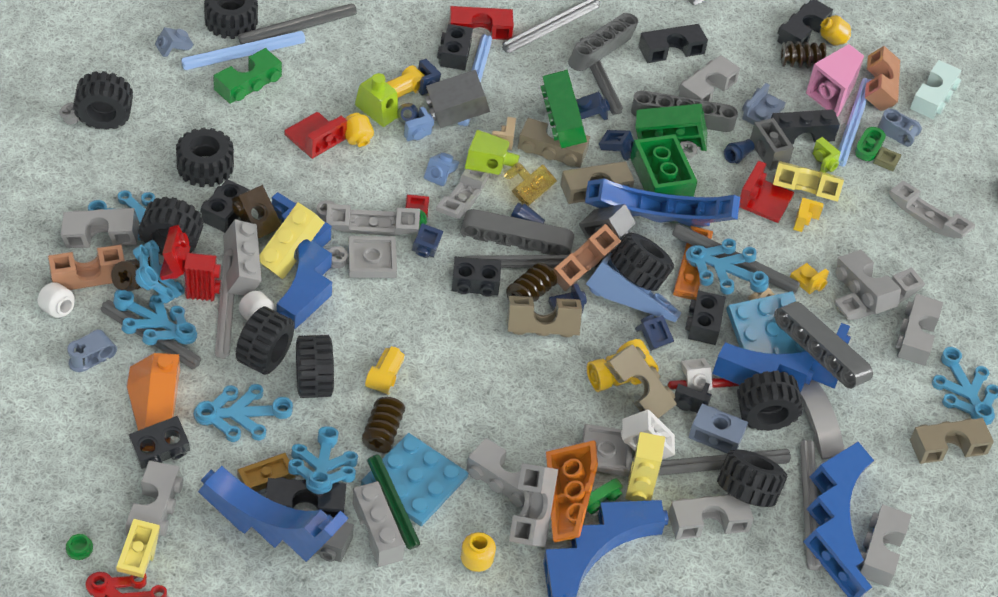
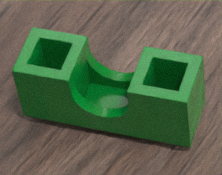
[213,48,282,104]

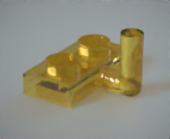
[505,163,557,206]

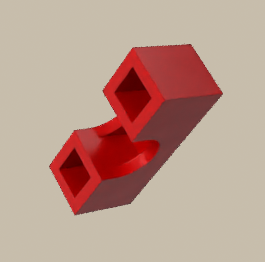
[449,6,514,40]

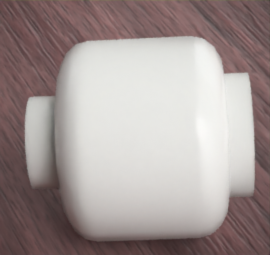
[37,282,75,318]
[239,291,275,321]

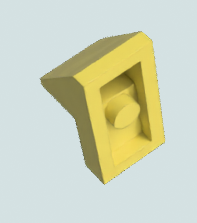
[116,519,160,578]

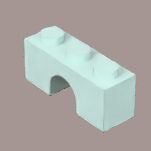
[910,60,961,119]

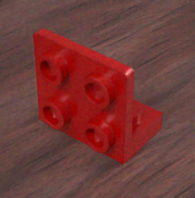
[284,112,347,159]
[739,160,794,223]

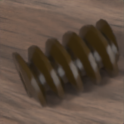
[781,41,826,68]
[111,257,161,291]
[506,263,557,302]
[362,397,405,454]

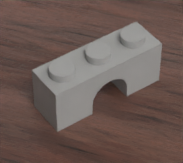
[679,55,740,102]
[61,208,139,248]
[223,219,262,296]
[835,250,901,314]
[895,294,943,366]
[466,438,525,507]
[125,461,184,544]
[509,463,558,547]
[352,481,405,567]
[668,494,754,540]
[858,504,912,587]

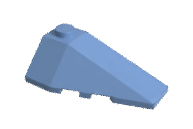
[586,252,681,322]

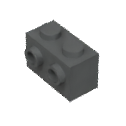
[579,204,636,240]

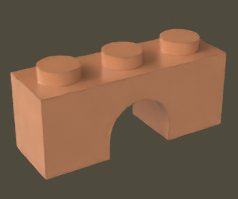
[865,46,900,111]
[553,224,621,291]
[48,245,125,290]

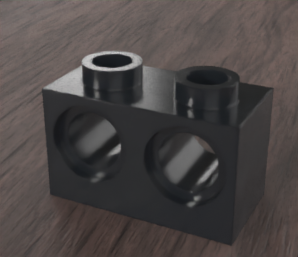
[437,24,473,70]
[200,179,250,233]
[451,256,501,297]
[685,290,726,345]
[129,416,190,469]

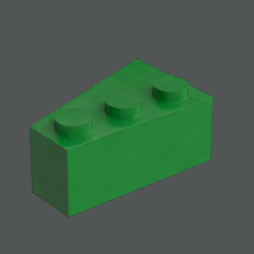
[635,104,708,151]

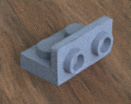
[742,83,786,125]

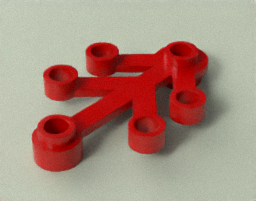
[86,572,167,597]

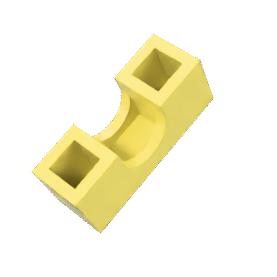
[773,161,844,201]
[259,202,325,279]
[625,432,665,501]

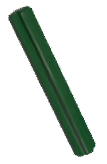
[367,454,420,550]

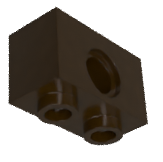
[231,185,281,239]

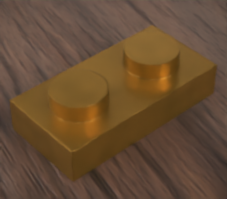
[237,453,295,492]

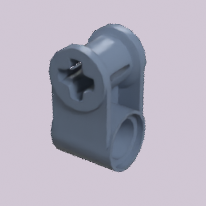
[878,108,922,147]
[67,330,117,372]

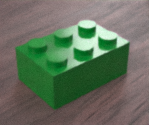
[630,134,697,197]

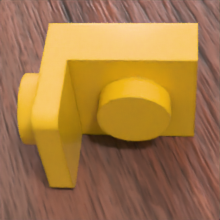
[793,197,824,232]
[790,263,829,295]

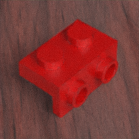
[160,225,190,280]

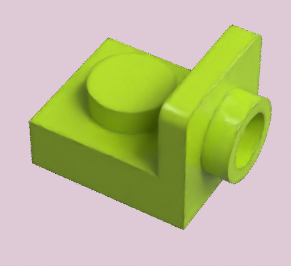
[812,137,841,173]

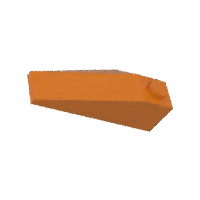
[127,353,180,452]
[546,440,598,543]

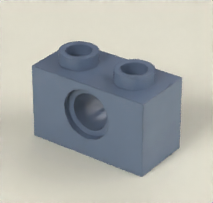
[688,404,748,454]

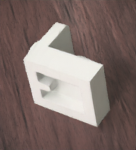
[681,358,712,392]

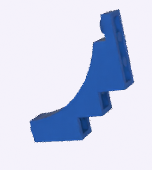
[272,192,332,329]
[803,442,874,597]
[198,466,348,562]
[543,500,668,597]

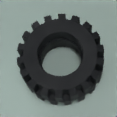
[204,0,258,39]
[73,71,133,130]
[176,127,234,187]
[138,197,204,256]
[610,232,674,291]
[236,306,294,375]
[296,335,334,398]
[737,371,803,431]
[717,449,788,507]

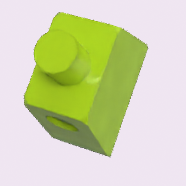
[355,73,398,127]
[465,130,520,175]

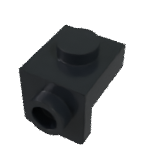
[674,382,712,413]

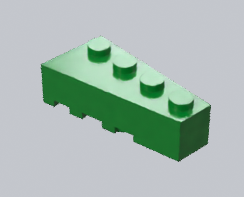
[540,69,587,149]

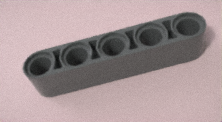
[568,13,639,71]
[631,90,738,132]
[460,209,574,255]
[774,301,873,389]

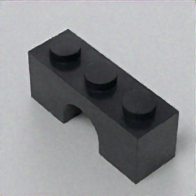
[777,0,833,45]
[638,24,708,63]
[771,109,840,144]
[266,477,347,518]

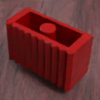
[184,253,222,302]

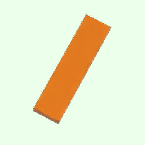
[673,226,713,300]

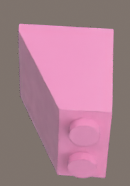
[806,44,864,117]

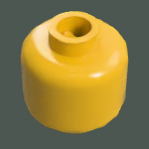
[820,15,851,46]
[345,113,374,147]
[460,532,496,572]

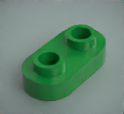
[855,127,886,161]
[586,478,624,515]

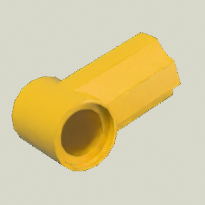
[386,65,425,98]
[365,346,405,395]

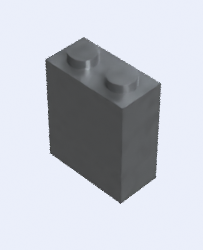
[425,69,490,128]

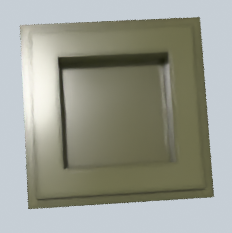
[873,147,902,172]

